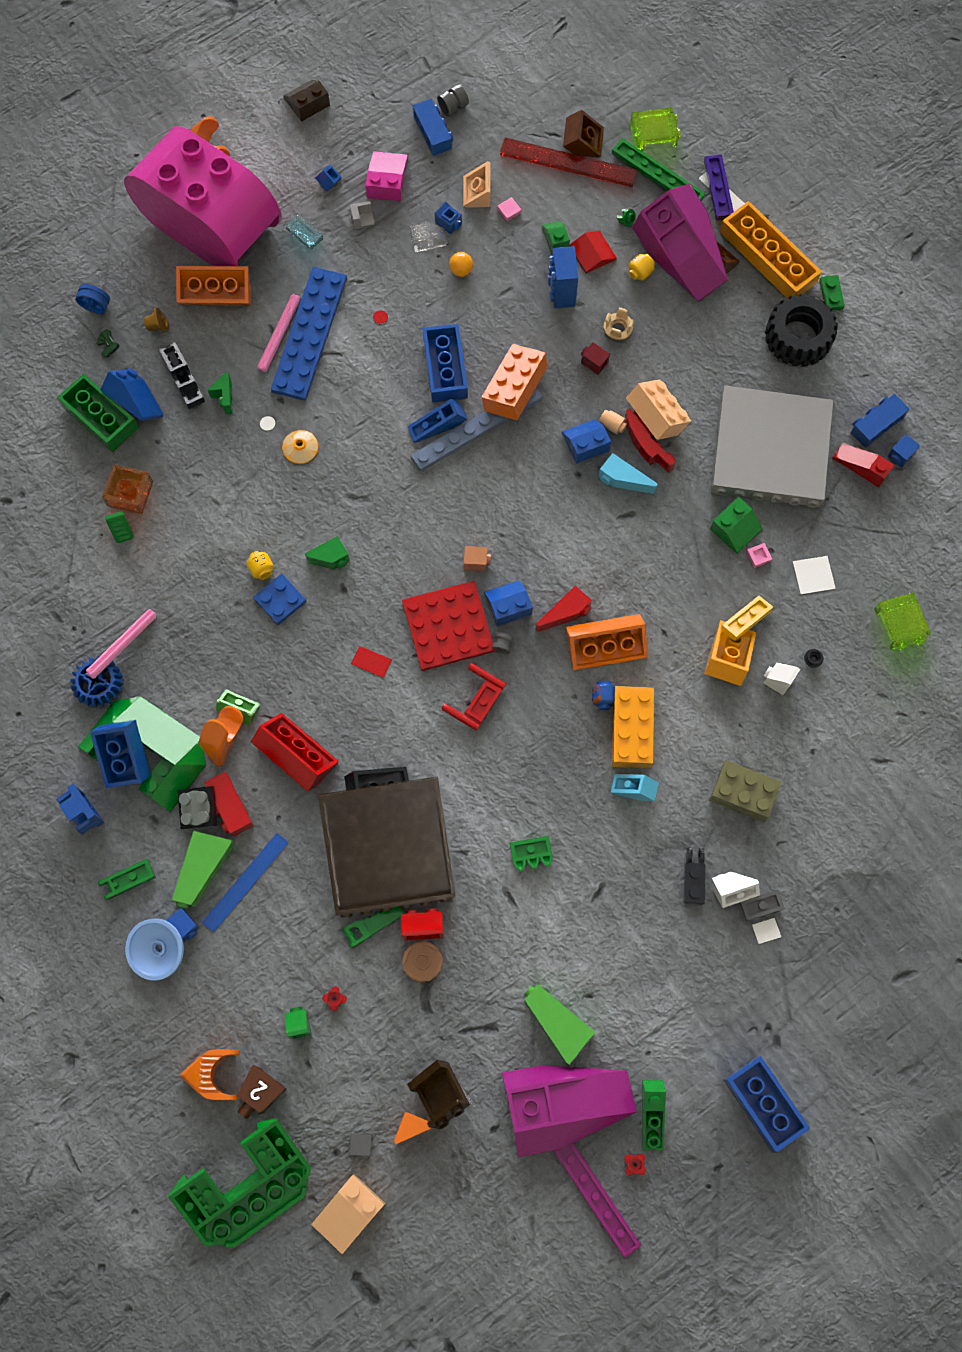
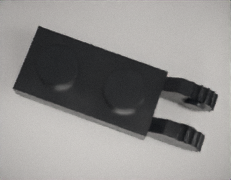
[684,847,705,904]

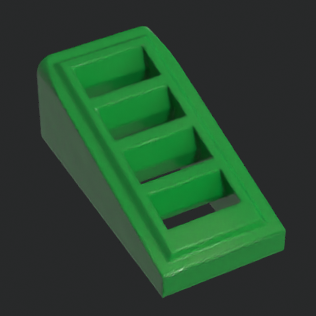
[105,511,134,543]

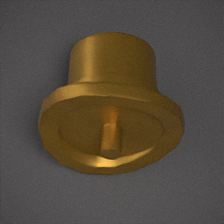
[144,307,169,332]

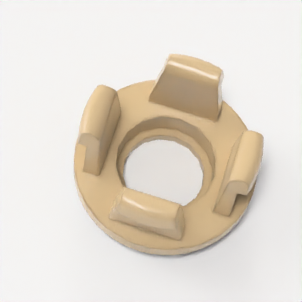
[604,308,634,340]

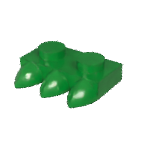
[510,836,552,872]

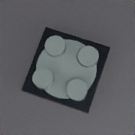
[177,786,217,829]

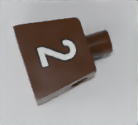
[237,1065,287,1119]

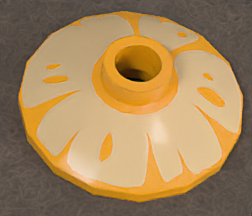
[282,430,319,464]

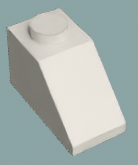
[764,663,800,695]
[712,872,760,908]

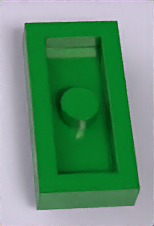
[819,275,845,311]

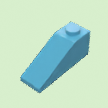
[598,453,658,494]

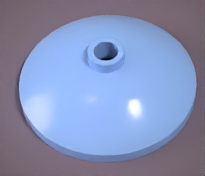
[125,918,184,980]

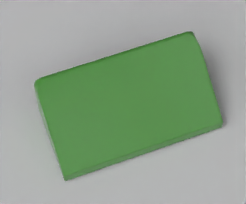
[216,690,260,725]

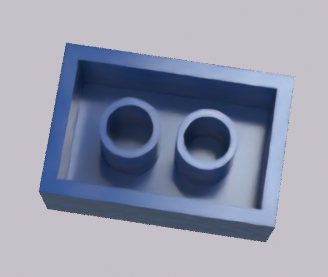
[548,246,579,308]
[90,720,151,788]

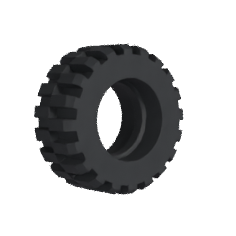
[765,294,838,367]

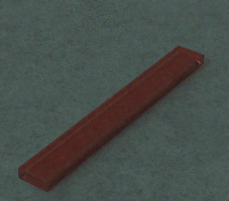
[500,138,637,188]

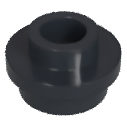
[804,649,824,668]

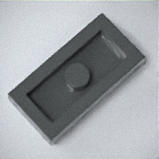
[739,890,785,921]

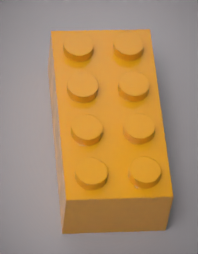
[612,686,654,769]

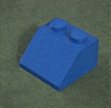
[562,419,611,464]
[484,580,533,626]

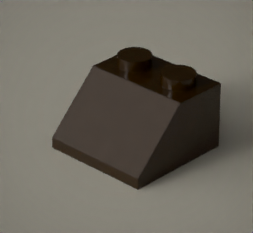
[283,80,330,122]

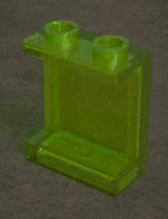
[630,107,681,151]
[874,592,931,650]

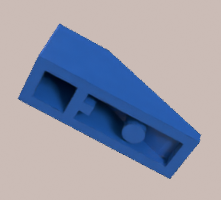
[407,399,468,443]

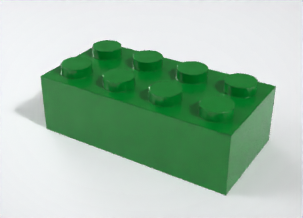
[57,373,138,452]

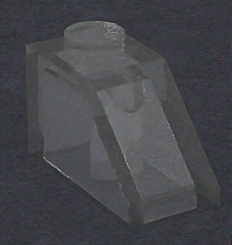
[410,222,449,252]

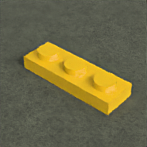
[721,596,773,641]

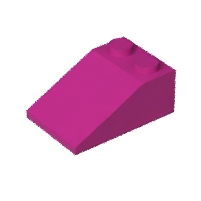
[366,152,408,201]

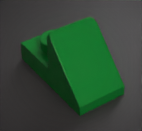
[208,372,233,414]

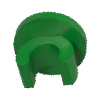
[617,208,636,227]

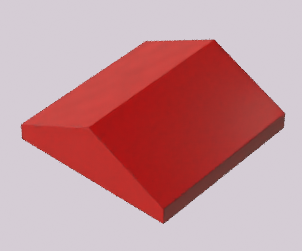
[569,231,617,274]

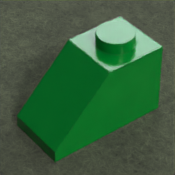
[542,221,570,255]
[305,536,350,570]
[285,1007,312,1039]

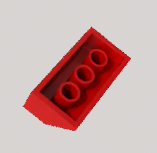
[251,713,339,791]

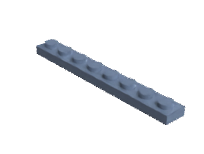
[411,388,543,472]

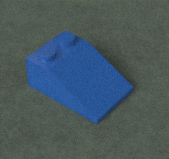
[100,368,164,421]

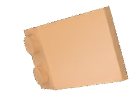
[311,1174,385,1254]

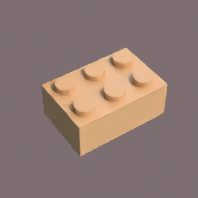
[626,379,691,440]

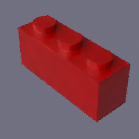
[204,771,254,837]

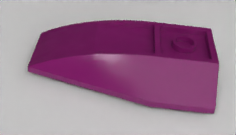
[632,184,728,302]
[502,1065,636,1158]

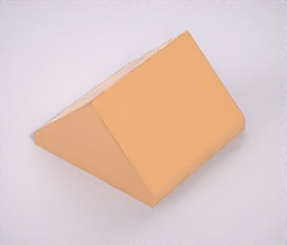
[463,161,490,207]

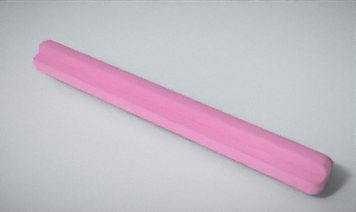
[257,294,300,372]
[86,609,156,679]

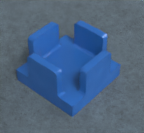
[56,783,104,834]

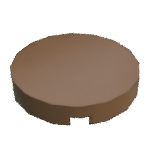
[402,941,443,982]

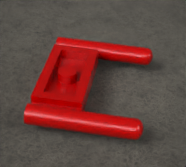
[442,663,506,731]

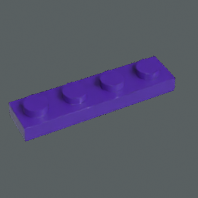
[704,154,734,220]

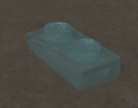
[285,215,323,250]

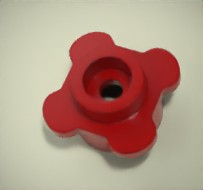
[322,986,347,1011]
[624,1154,646,1176]

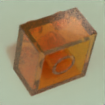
[102,464,154,514]

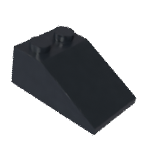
[344,767,409,790]

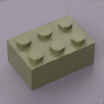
[709,760,781,822]

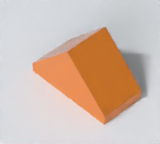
[394,1112,432,1144]

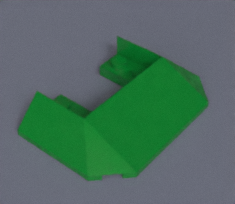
[78,696,206,813]
[168,1118,311,1248]

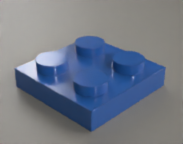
[253,573,307,625]

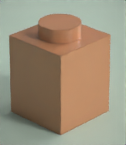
[464,546,491,572]

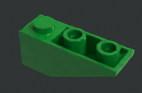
[642,1080,666,1150]

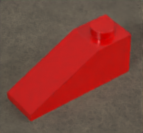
[832,444,894,487]
[535,585,592,632]

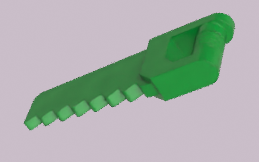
[342,906,405,949]

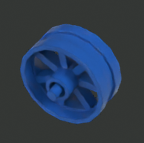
[75,284,110,314]

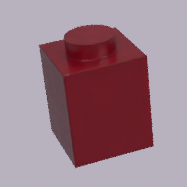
[581,342,610,375]

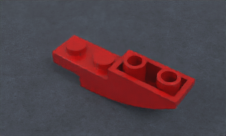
[625,408,676,473]

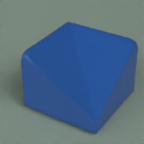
[315,164,342,191]

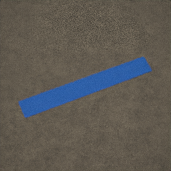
[202,833,288,932]

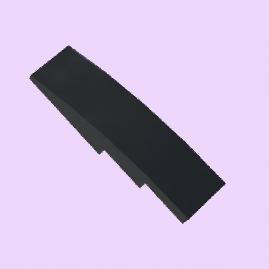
[159,342,205,409]

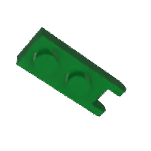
[98,859,156,901]

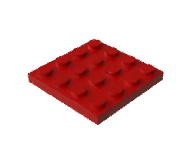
[402,581,495,671]

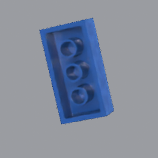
[422,324,468,403]
[723,1056,810,1153]

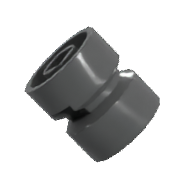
[437,84,469,116]

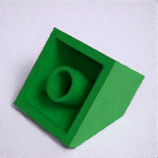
[710,497,763,554]

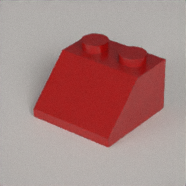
[402,909,444,941]

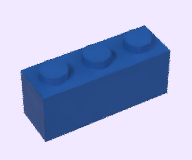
[412,99,453,156]
[850,394,909,448]

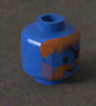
[592,681,615,710]

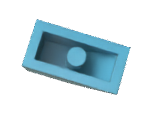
[610,774,659,801]

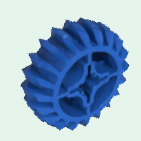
[70,656,124,708]

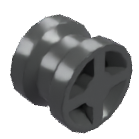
[492,633,514,654]

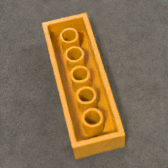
[720,201,822,299]

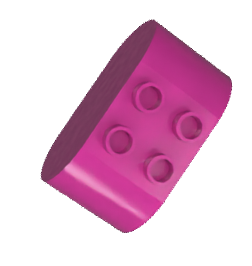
[124,126,281,266]

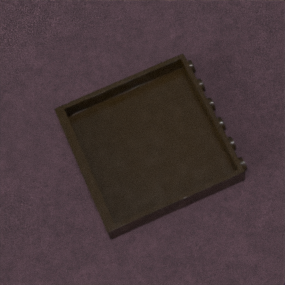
[318,776,455,918]

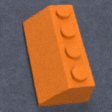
[176,266,251,306]
[566,614,648,670]

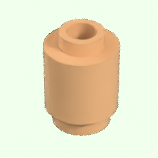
[599,410,627,435]

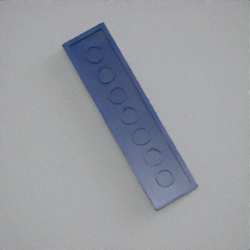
[271,267,347,401]

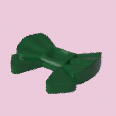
[96,329,120,357]

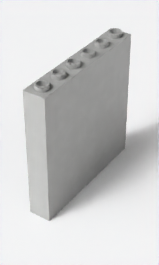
[711,385,833,508]

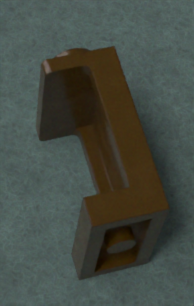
[407,1060,470,1129]

